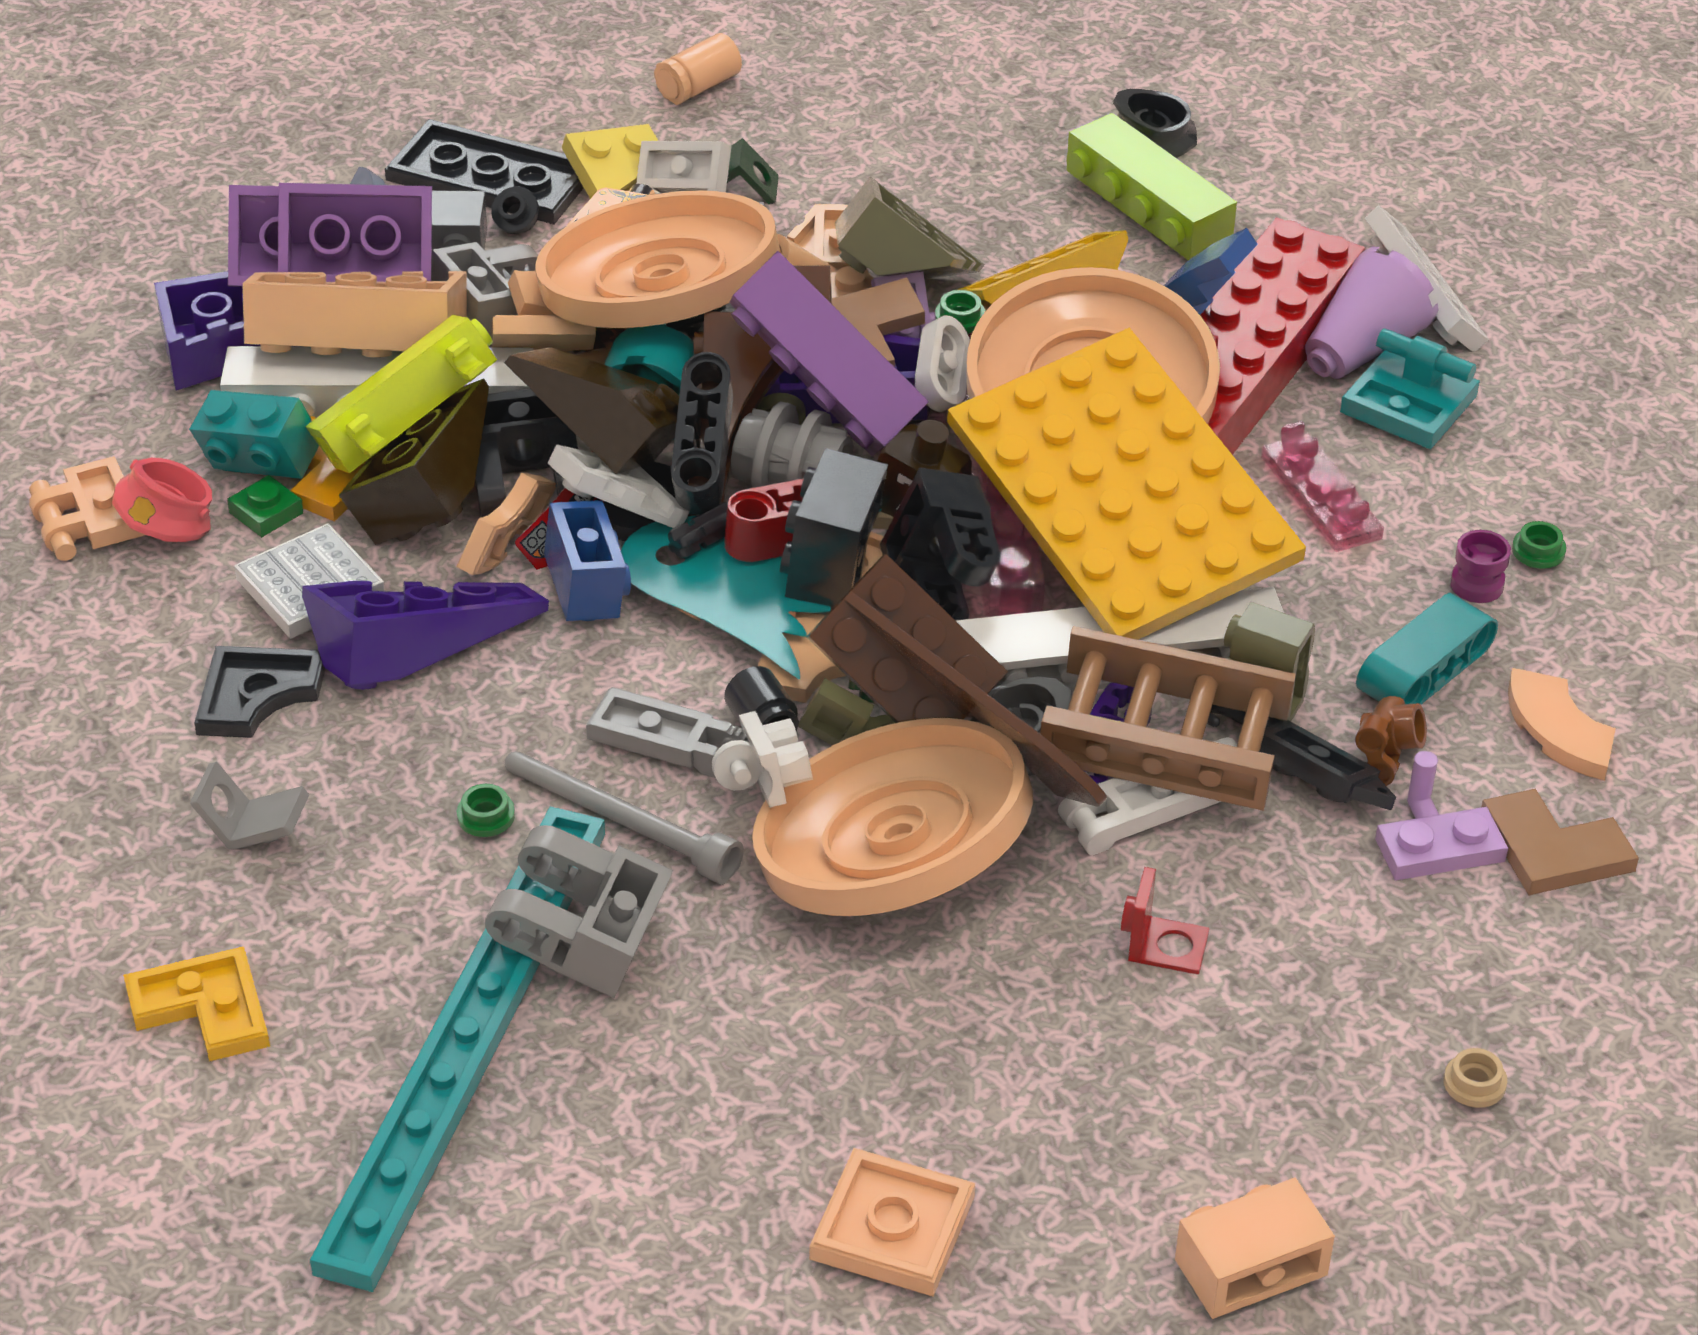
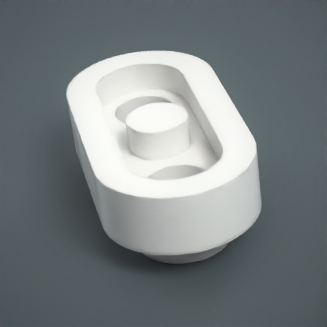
[915,315,970,412]

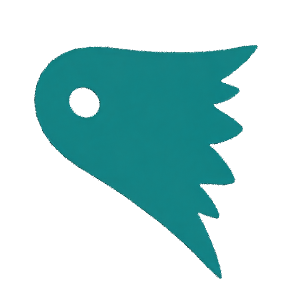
[621,509,882,679]

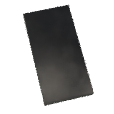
[385,119,584,225]

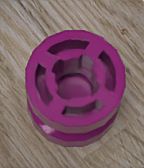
[1450,529,1511,603]

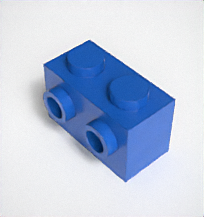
[544,500,631,621]

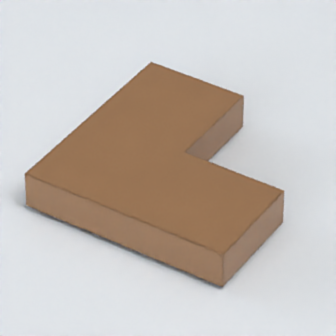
[832,277,925,367]
[1481,788,1639,895]

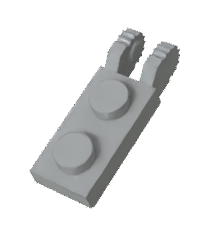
[586,687,749,778]

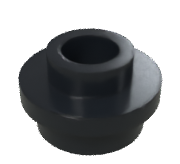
[491,186,539,234]

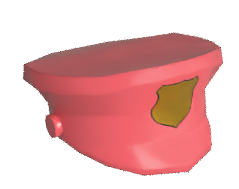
[112,457,212,542]

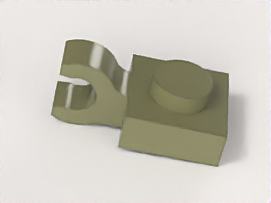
[798,678,895,745]

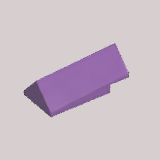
[228,183,432,287]

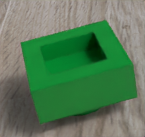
[227,475,303,538]

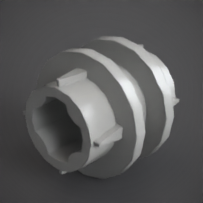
[731,401,853,488]

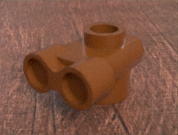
[1355,696,1427,786]

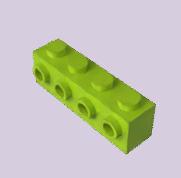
[1066,113,1237,261]

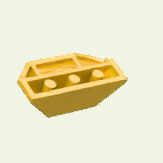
[957,230,1129,310]

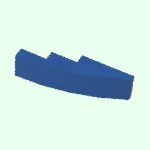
[1163,228,1258,315]

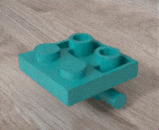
[1340,328,1480,450]

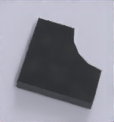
[194,646,326,738]

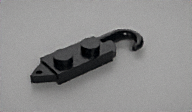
[1207,704,1396,810]

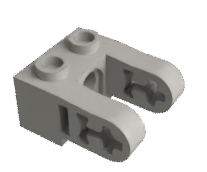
[431,242,538,347]
[485,825,673,998]

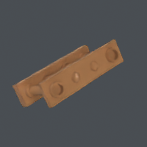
[1040,626,1296,811]

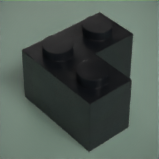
[780,448,888,609]

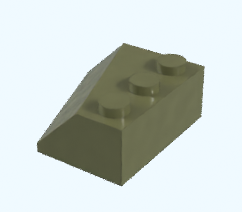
[835,176,985,279]

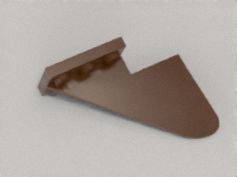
[806,554,1107,807]

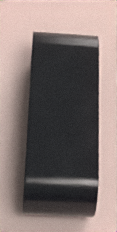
[671,352,733,515]

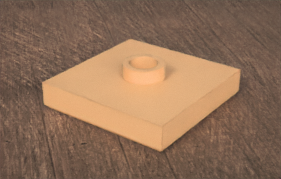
[809,1148,975,1297]

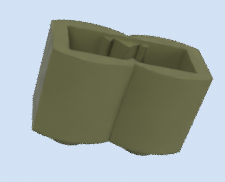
[1224,602,1315,721]

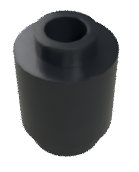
[724,666,799,731]

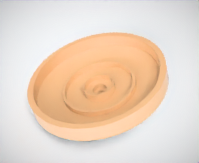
[535,191,780,328]
[966,267,1220,424]
[752,718,1033,916]

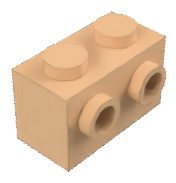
[1175,1177,1335,1319]

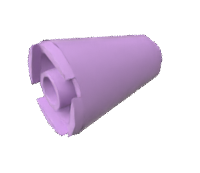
[1305,246,1439,379]

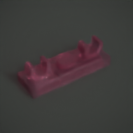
[1261,421,1384,552]

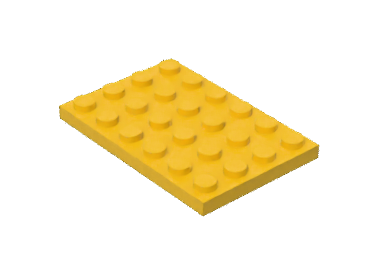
[947,327,1306,640]

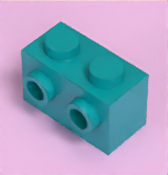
[189,390,319,479]

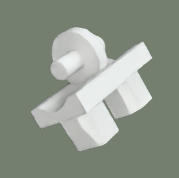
[712,711,813,808]

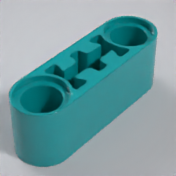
[1356,593,1498,705]

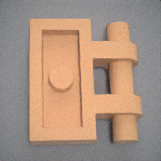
[29,456,145,561]

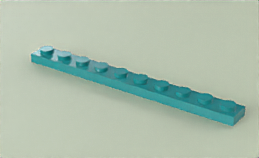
[310,806,605,1292]

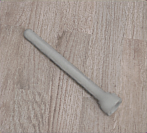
[505,751,744,885]

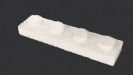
[1365,205,1489,352]

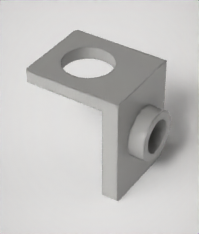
[190,762,309,850]

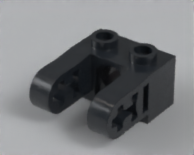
[475,389,578,517]
[880,468,1001,621]

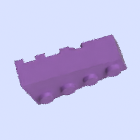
[729,251,929,457]

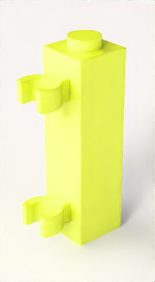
[305,315,497,473]

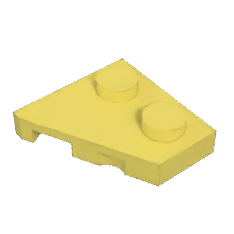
[561,124,658,199]

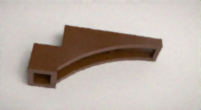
[689,266,832,504]

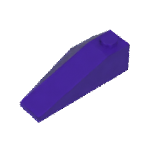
[302,581,549,690]

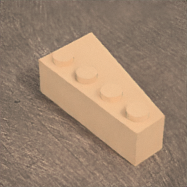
[243,271,467,357]

